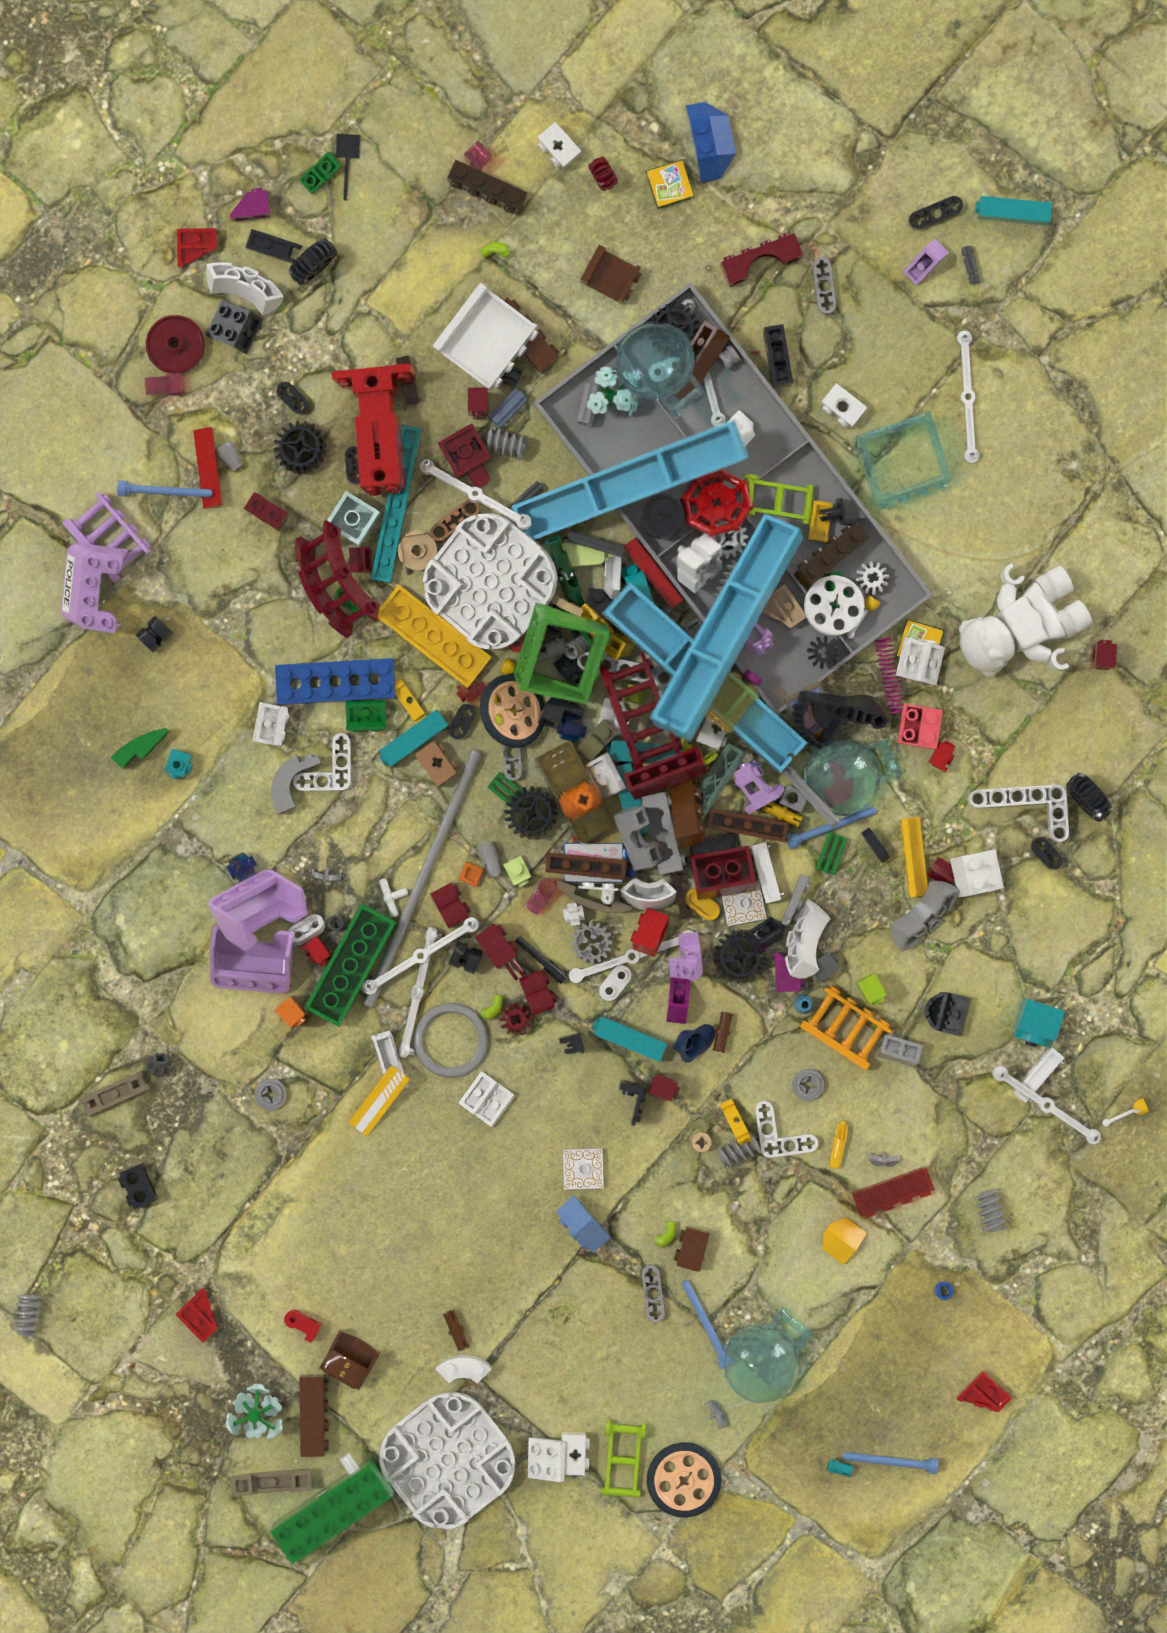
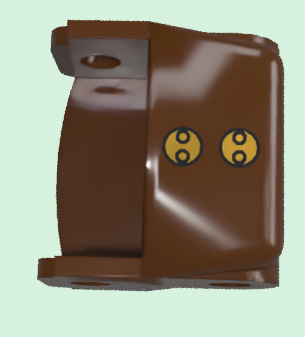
[319,1329,381,1390]

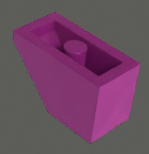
[230,188,271,222]
[774,952,804,992]
[666,977,690,1024]

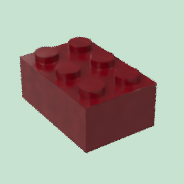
[690,846,756,900]

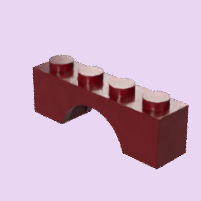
[720,232,803,287]

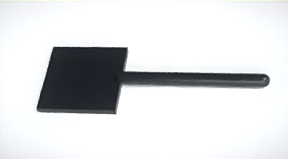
[336,134,360,201]

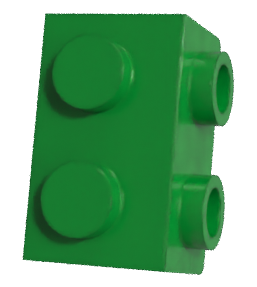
[345,700,386,733]

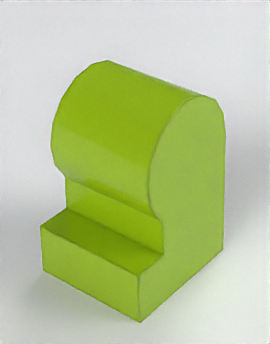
[624,684,646,705]

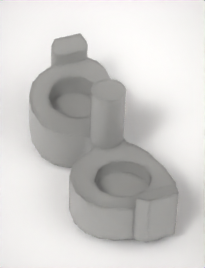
[312,867,342,881]
[869,1151,899,1167]
[705,1401,727,1430]

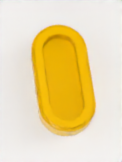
[684,889,720,920]

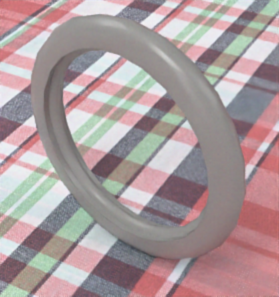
[414,1003,488,1078]

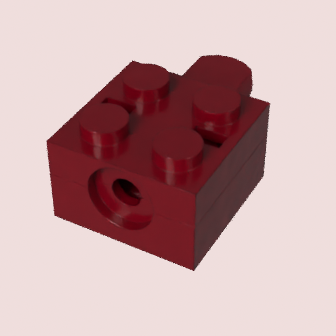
[438,423,492,488]
[475,923,525,981]

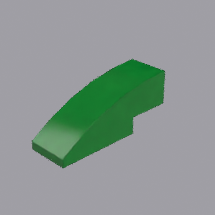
[110,728,170,769]

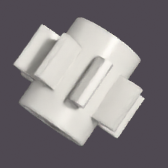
[563,902,585,927]

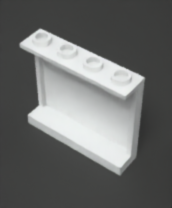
[433,282,539,391]

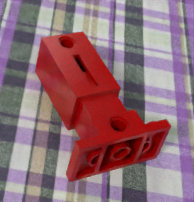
[331,363,416,496]

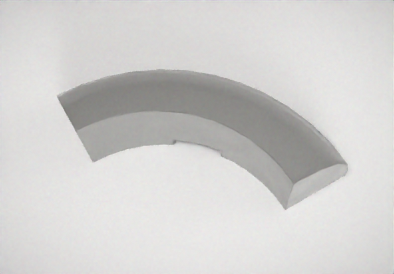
[891,881,959,952]

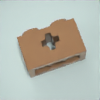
[414,741,458,787]

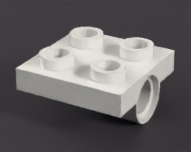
[528,1437,565,1482]

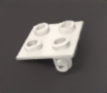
[578,882,618,904]

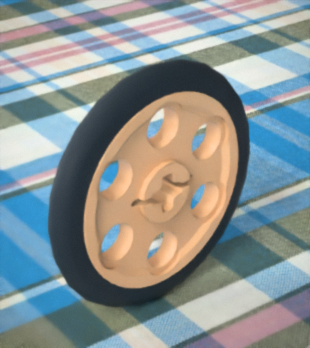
[480,674,544,748]
[646,1442,722,1518]

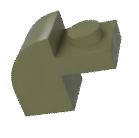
[576,719,618,762]

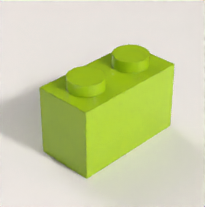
[855,973,887,1006]

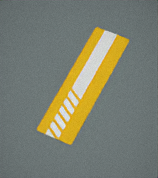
[349,1065,410,1136]

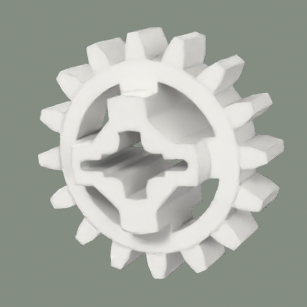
[710,517,748,559]

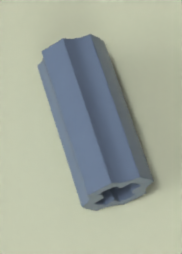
[488,388,528,429]

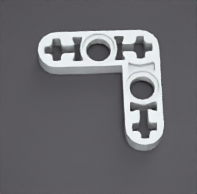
[293,733,351,791]
[755,1100,818,1158]

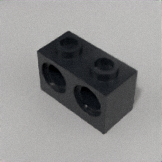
[118,1163,158,1210]

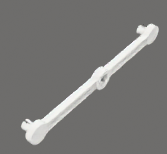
[681,299,726,427]
[957,331,979,463]
[420,459,531,530]
[362,917,479,995]
[398,927,442,1058]
[569,930,693,983]
[992,1066,1101,1144]

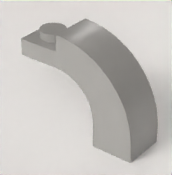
[271,754,322,814]

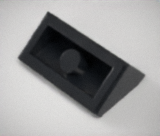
[745,917,785,954]

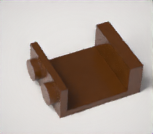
[580,245,642,304]

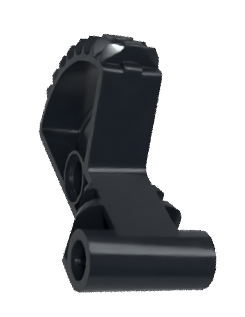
[791,691,888,750]

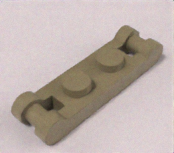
[78,1070,151,1117]

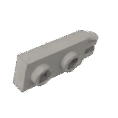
[781,874,811,925]

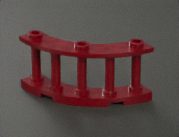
[295,520,380,638]
[599,652,683,769]

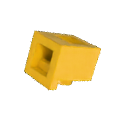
[604,633,635,660]

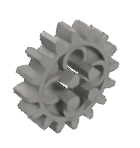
[570,921,613,964]

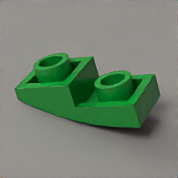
[299,151,343,194]

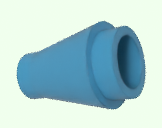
[794,994,814,1014]

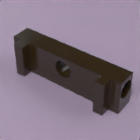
[395,355,420,405]
[669,872,692,919]

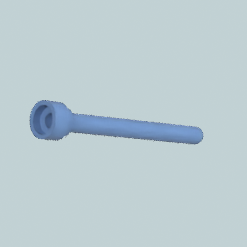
[117,480,213,497]
[786,807,877,850]
[682,1280,735,1369]
[843,1452,938,1475]

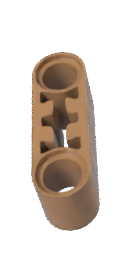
[430,499,480,543]

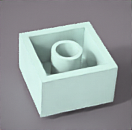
[327,491,380,547]

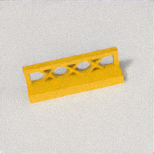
[899,817,928,898]

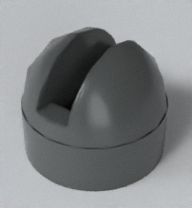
[327,915,344,931]

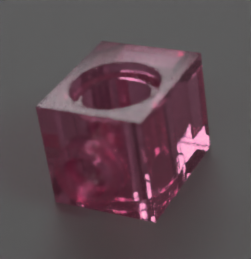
[464,141,492,170]

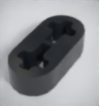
[276,382,308,415]
[345,446,360,485]
[449,704,476,740]
[861,827,890,863]
[1030,837,1062,870]

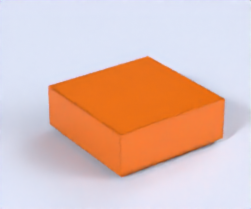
[458,862,484,887]

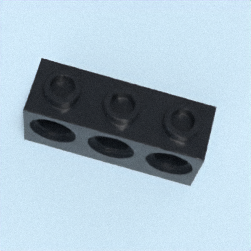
[763,324,793,389]

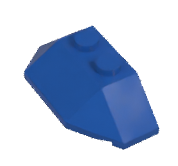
[685,102,736,183]

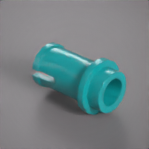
[826,1459,853,1478]

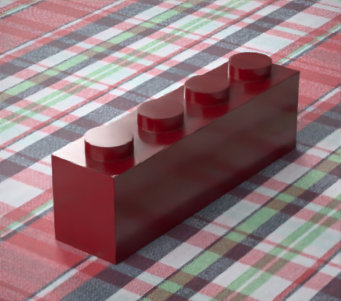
[624,746,709,800]

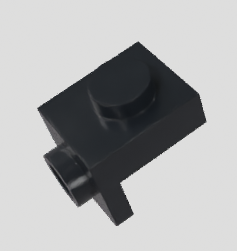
[553,655,583,685]

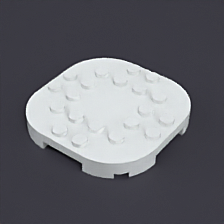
[423,513,557,649]
[379,1391,515,1529]

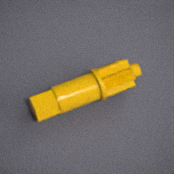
[829,1120,849,1169]

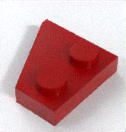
[175,1287,218,1343]

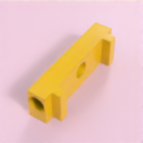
[395,678,427,724]
[720,1099,752,1146]

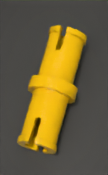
[762,802,803,828]

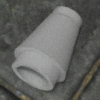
[217,440,242,471]

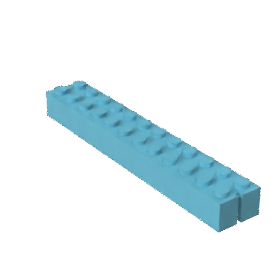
[512,420,749,540]
[651,514,803,741]
[601,583,807,772]

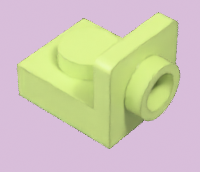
[504,856,531,887]

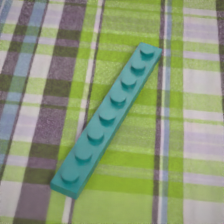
[371,425,422,584]

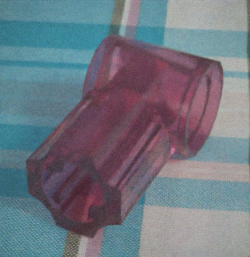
[145,373,185,395]
[524,877,557,916]

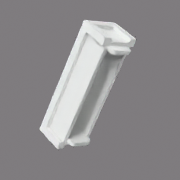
[750,842,784,903]
[371,1030,408,1088]
[1012,1047,1064,1103]

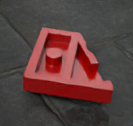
[177,228,217,267]
[957,1370,1012,1413]

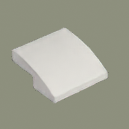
[896,637,945,685]
[459,1071,516,1128]

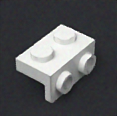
[252,702,289,746]

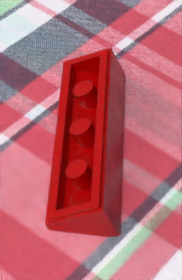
[193,427,223,509]
[624,538,684,608]

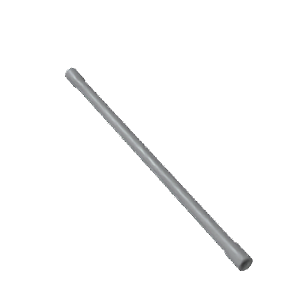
[362,750,483,1008]

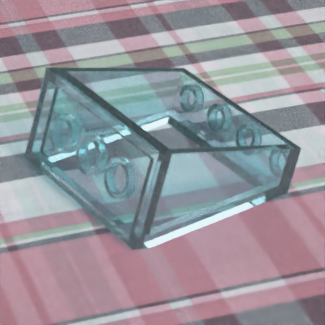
[853,411,952,509]

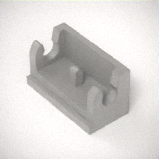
[877,1034,923,1067]

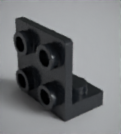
[206,300,263,355]
[619,1080,647,1126]

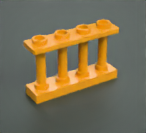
[799,986,892,1070]

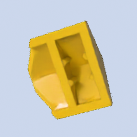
[822,1217,867,1265]

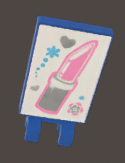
[564,843,637,883]

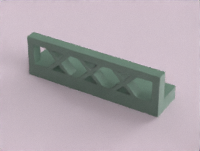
[698,743,746,820]

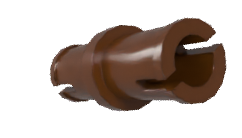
[712,1012,733,1053]
[443,1309,469,1351]

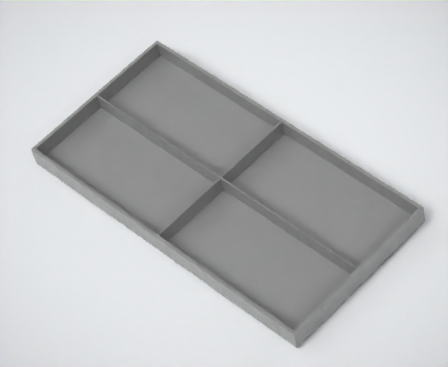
[534,282,932,715]

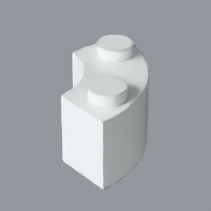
[620,878,677,910]
[435,1355,492,1383]

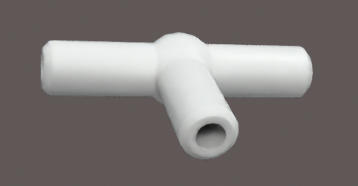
[379,878,408,917]

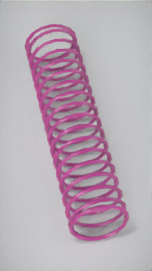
[874,637,904,715]

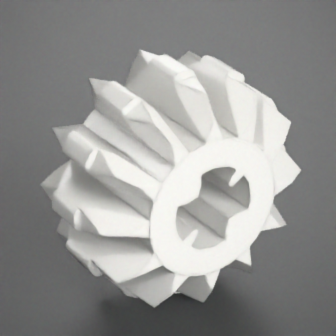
[855,561,889,595]

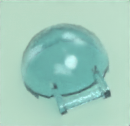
[615,322,706,418]
[804,738,902,816]
[722,1306,813,1403]

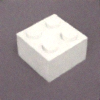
[950,849,1004,898]

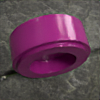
[743,669,763,687]

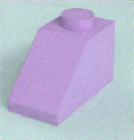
[903,239,949,286]

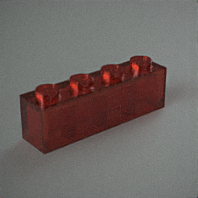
[851,1166,935,1218]

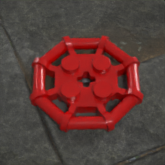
[680,469,754,537]

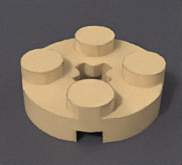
[398,531,437,571]

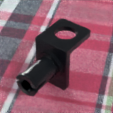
[819,498,866,525]

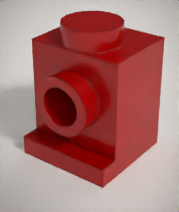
[927,741,956,772]
[301,936,332,967]

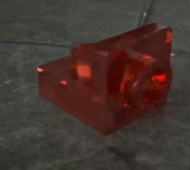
[456,681,486,703]

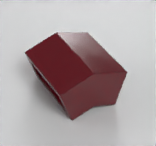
[349,547,372,573]
[927,856,954,884]

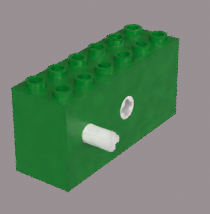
[269,1453,394,1565]

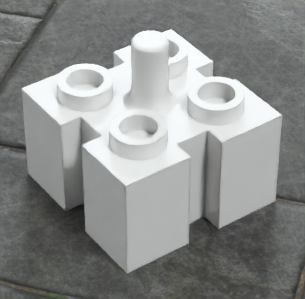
[677,533,722,593]

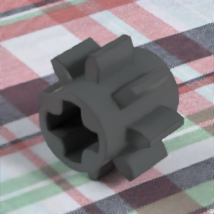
[147,1052,172,1077]

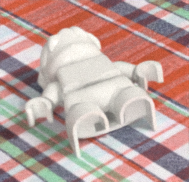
[959,563,1093,677]

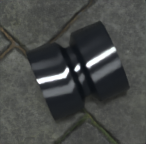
[136,615,173,653]
[448,941,483,974]

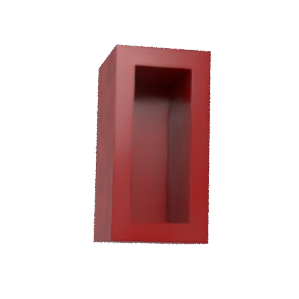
[630,908,670,957]

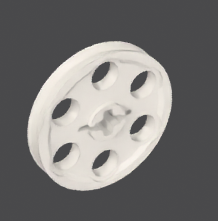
[804,575,864,636]

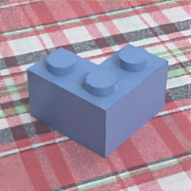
[556,1196,611,1253]

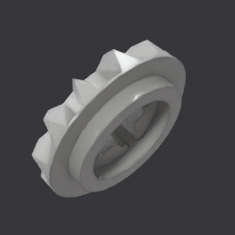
[792,1069,824,1101]
[255,1079,286,1110]

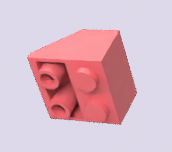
[897,704,943,750]

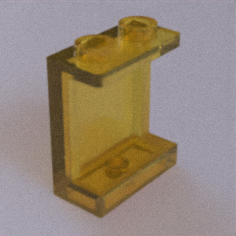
[705,671,759,734]

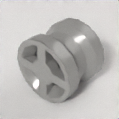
[718,345,741,370]

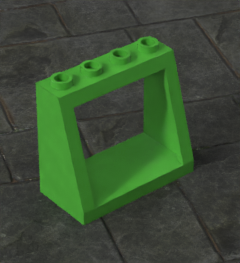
[514,603,611,704]

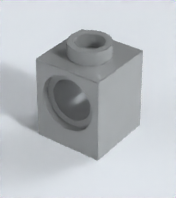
[779,785,807,813]

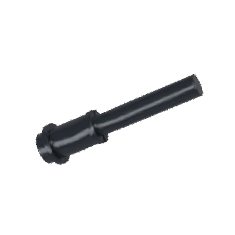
[515,936,569,984]

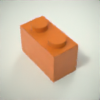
[275,996,308,1028]

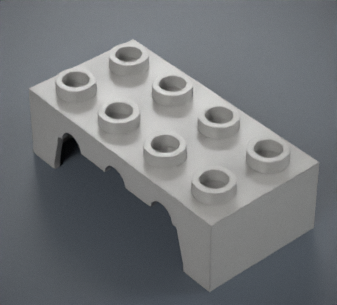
[641,792,686,875]

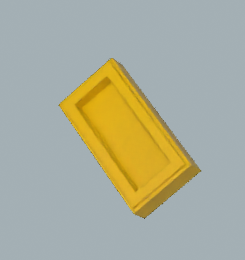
[807,500,833,543]

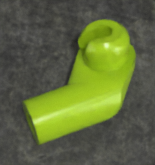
[480,242,510,258]
[480,994,504,1020]
[654,1221,677,1248]

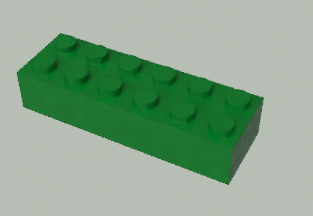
[304,903,397,1027]

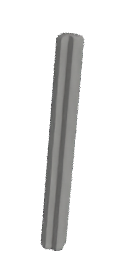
[782,764,840,828]

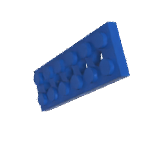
[275,658,396,705]

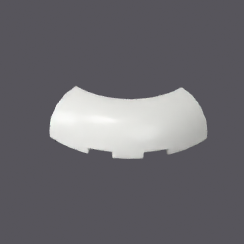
[206,262,284,316]
[785,898,831,978]

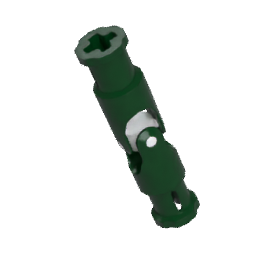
[545,536,587,608]

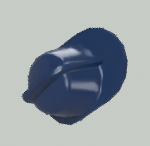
[672,1024,715,1063]

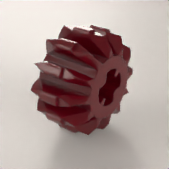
[588,156,618,191]
[499,1002,533,1036]

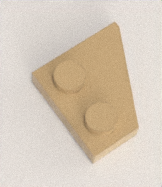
[762,584,806,628]

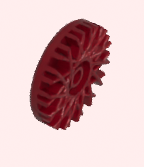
[145,315,205,375]

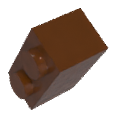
[674,1226,710,1272]

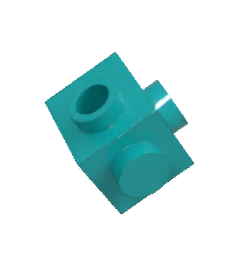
[165,749,193,780]

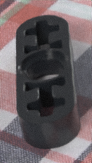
[908,196,963,230]

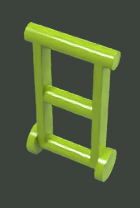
[739,474,814,525]
[600,1420,646,1498]

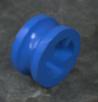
[934,1281,953,1300]

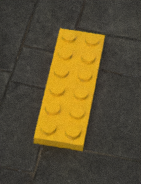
[378,584,492,688]

